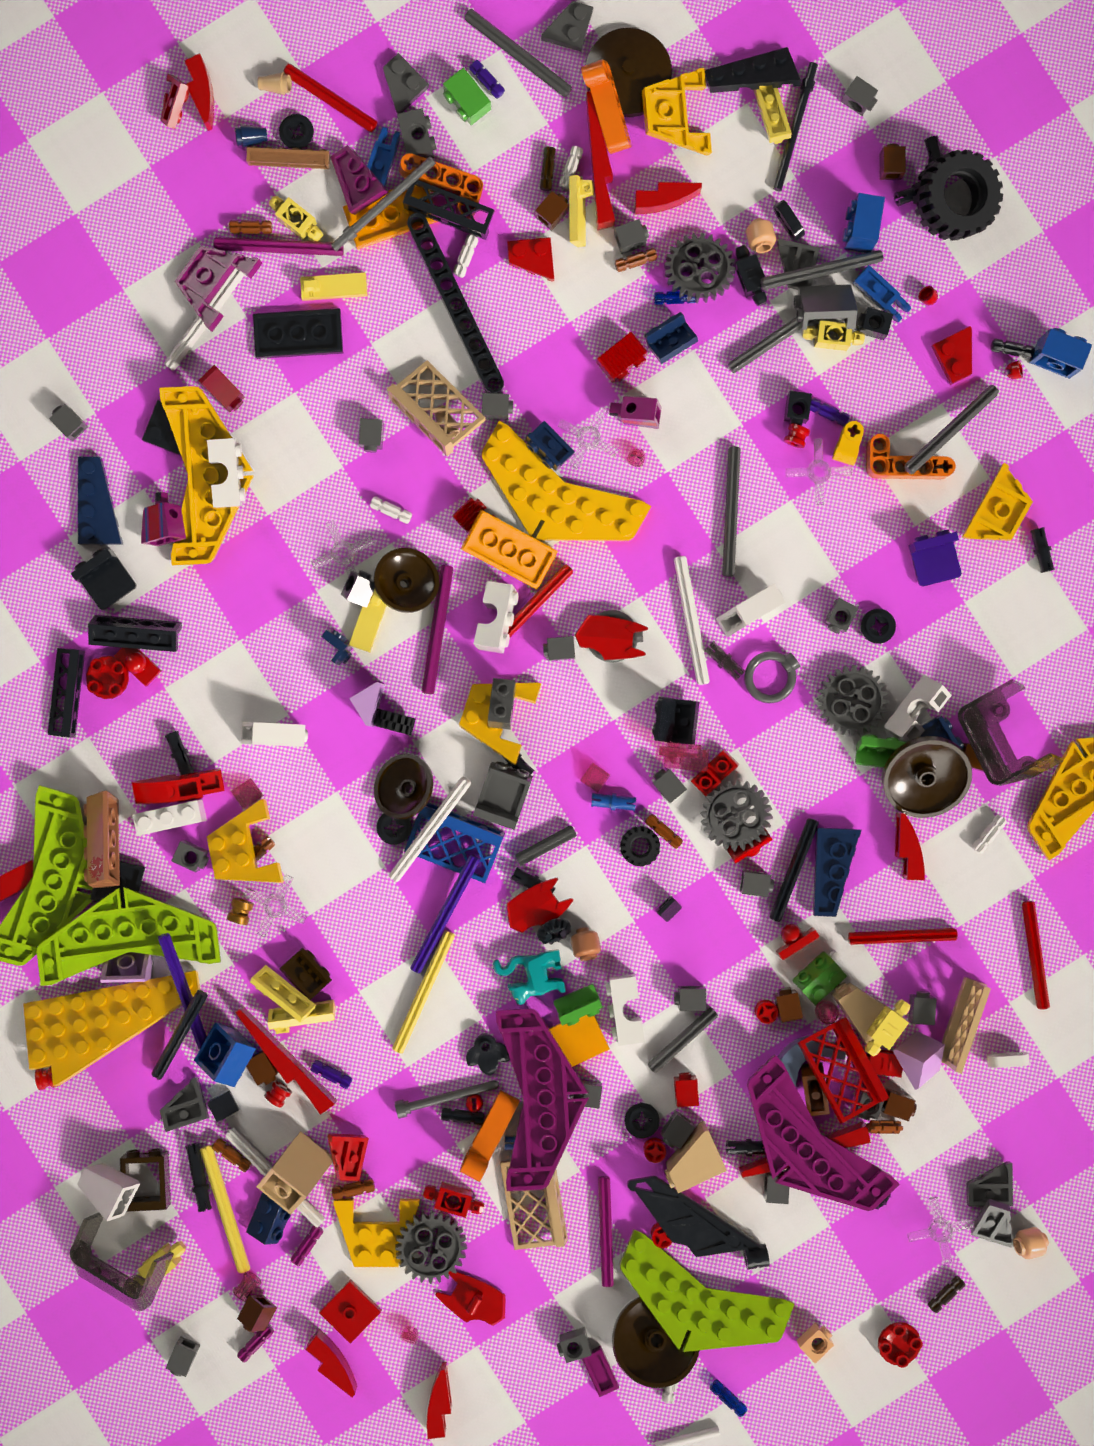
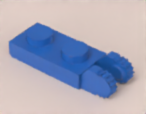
[367,127,401,187]
[853,265,911,322]

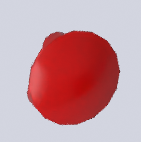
[86,656,129,699]
[878,1322,923,1368]

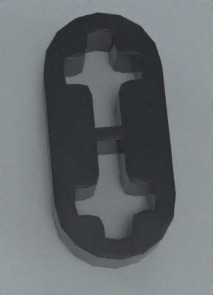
[773,200,805,241]

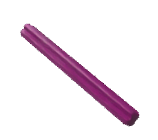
[214,237,344,256]
[422,565,453,695]

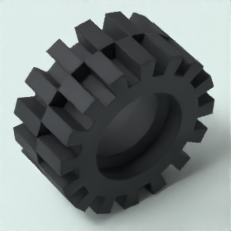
[373,708,416,735]
[620,826,660,867]

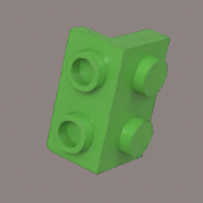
[855,734,906,768]
[792,951,847,1006]
[554,984,603,1026]

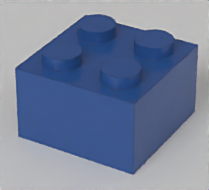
[842,193,885,253]
[1029,328,1092,379]
[194,1022,256,1087]

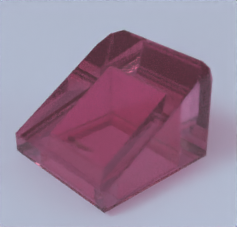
[580,763,610,793]
[231,778,264,809]

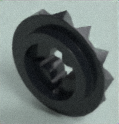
[279,114,314,149]
[861,609,896,644]
[376,813,412,845]
[537,918,571,945]
[624,1102,660,1138]

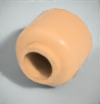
[745,218,776,253]
[1013,1227,1049,1259]

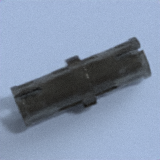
[704,641,745,681]

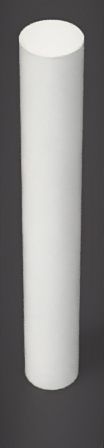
[654,1426,720,1446]

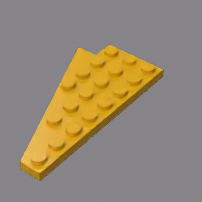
[23,971,200,1086]

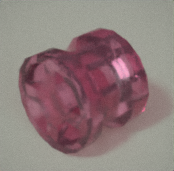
[814,1000,839,1024]

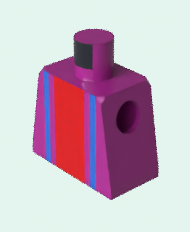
[609,396,662,429]
[141,492,186,546]

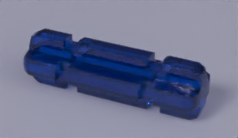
[654,291,696,305]
[710,1379,747,1417]

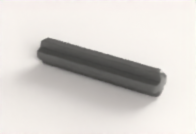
[515,826,577,866]

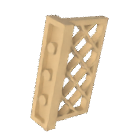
[387,360,486,456]
[942,977,991,1074]
[500,1160,568,1250]

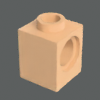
[797,1322,834,1364]

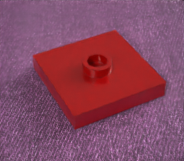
[319,1279,382,1344]

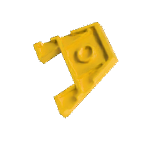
[642,68,712,155]
[459,683,541,765]
[207,799,284,883]
[333,1198,420,1267]

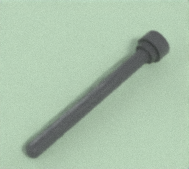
[395,1080,499,1119]

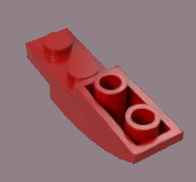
[132,768,225,804]

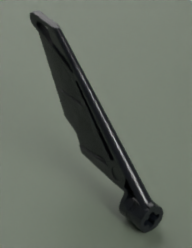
[627,1176,770,1270]

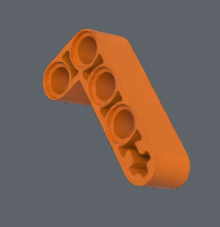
[581,59,632,154]
[399,153,483,219]
[866,434,956,480]
[460,1090,520,1182]

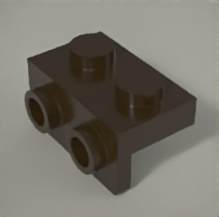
[279,948,332,1000]

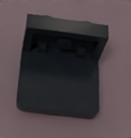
[70,548,137,610]
[652,697,699,745]

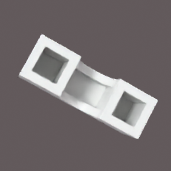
[207,438,246,508]
[473,581,518,654]
[884,675,952,742]
[132,800,207,836]
[605,974,645,1046]

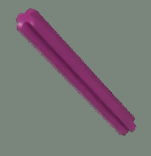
[598,1176,614,1287]

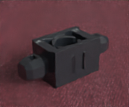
[735,245,767,306]

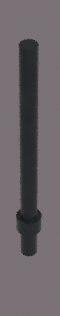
[773,62,818,192]

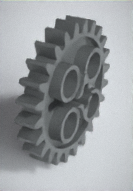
[664,233,736,303]
[816,665,889,736]
[700,780,773,851]
[395,1210,467,1284]

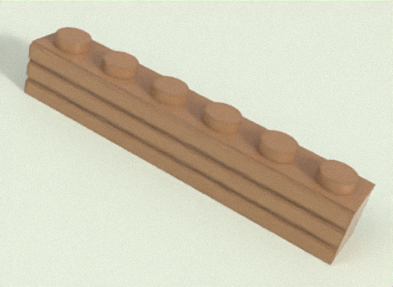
[246,146,330,169]

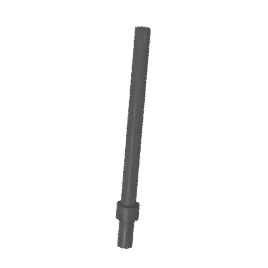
[331,156,436,251]

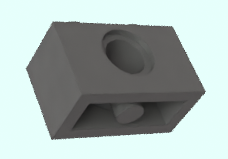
[397,108,437,164]
[488,678,516,730]

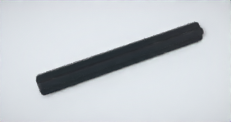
[770,818,819,922]
[151,990,208,1080]

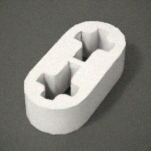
[987,1052,1030,1068]

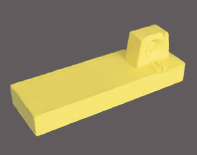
[754,85,792,144]
[569,175,594,247]
[300,272,368,301]
[349,589,387,653]
[250,965,316,1023]
[267,1000,336,1034]

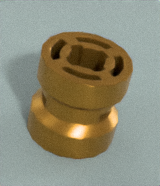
[226,897,254,925]

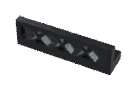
[403,180,495,240]
[88,615,182,652]
[48,648,85,738]

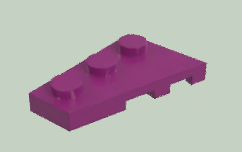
[330,145,389,215]

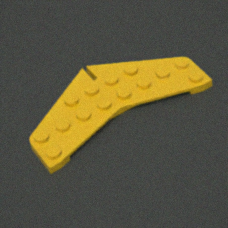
[159,386,254,566]
[482,421,651,541]
[1027,737,1094,861]

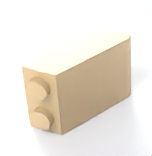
[831,982,903,1044]
[664,1121,727,1193]
[256,1131,333,1215]

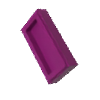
[582,1345,619,1397]

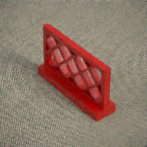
[797,1017,889,1124]

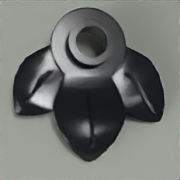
[466,1034,510,1076]

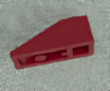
[198,365,245,412]

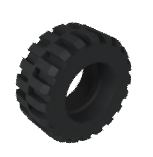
[913,149,1003,241]

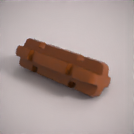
[229,220,273,234]
[615,248,657,272]
[645,814,683,849]
[254,836,275,861]
[866,1120,903,1134]
[212,1138,252,1172]
[332,1178,375,1200]

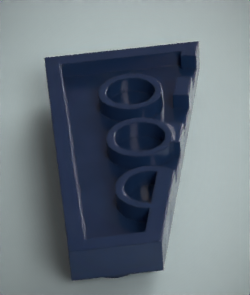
[78,457,124,545]
[813,828,862,917]

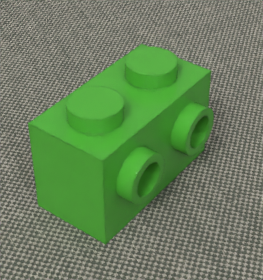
[443,67,491,125]

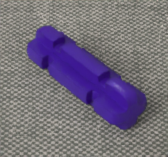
[469,60,505,99]
[810,398,850,426]
[310,1060,352,1089]

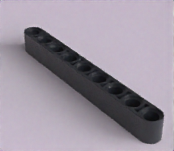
[407,213,504,394]

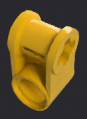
[832,421,864,466]

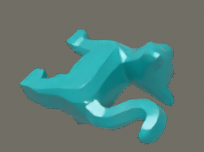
[493,949,566,1005]

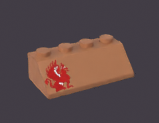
[83,791,120,888]

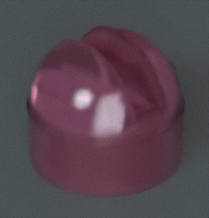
[627,448,646,467]
[400,1326,419,1345]

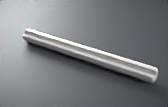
[164,269,244,371]
[674,556,710,685]
[389,776,471,882]
[225,1128,324,1227]

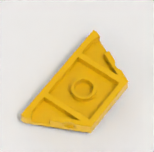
[962,463,1033,541]

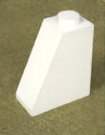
[716,584,785,637]
[241,722,308,747]
[77,1163,140,1222]

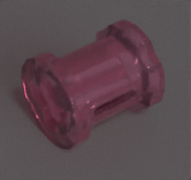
[233,1271,262,1302]

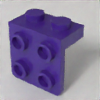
[908,529,962,587]

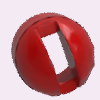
[918,286,938,306]
[1006,361,1023,379]
[466,1094,483,1112]

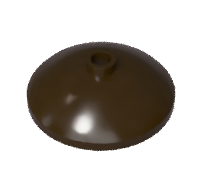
[374,548,439,613]
[374,754,433,819]

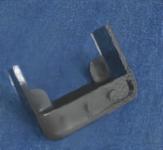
[958,679,1063,786]
[70,1212,174,1311]

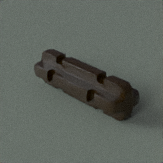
[540,146,556,191]
[928,1276,966,1313]

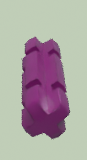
[291,1225,323,1266]
[237,1324,274,1363]

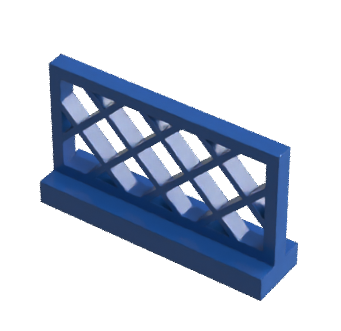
[404,802,505,883]

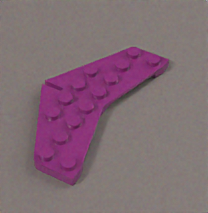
[496,1009,589,1191]
[747,1054,900,1211]

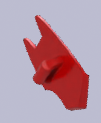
[575,615,648,660]
[507,878,573,933]
[435,1271,506,1326]

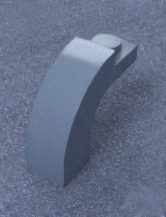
[778,1035,846,1087]

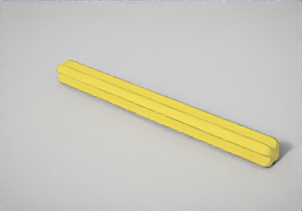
[392,930,455,1053]
[200,1145,250,1273]

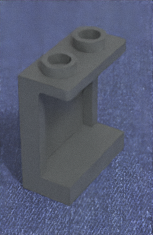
[794,284,858,330]
[473,761,533,830]

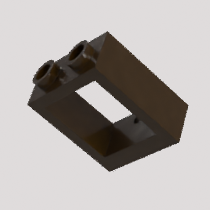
[120,1148,171,1212]

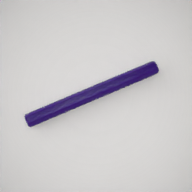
[410,855,480,974]
[158,933,207,1050]

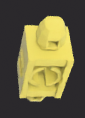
[269,196,323,242]
[802,320,865,351]
[865,999,910,1056]
[133,1241,186,1288]

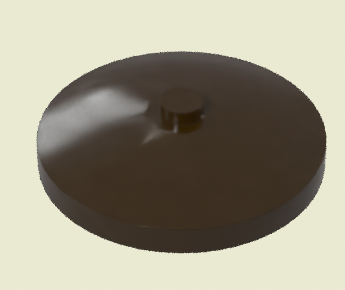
[585,28,672,117]
[882,736,972,818]
[612,1297,700,1388]

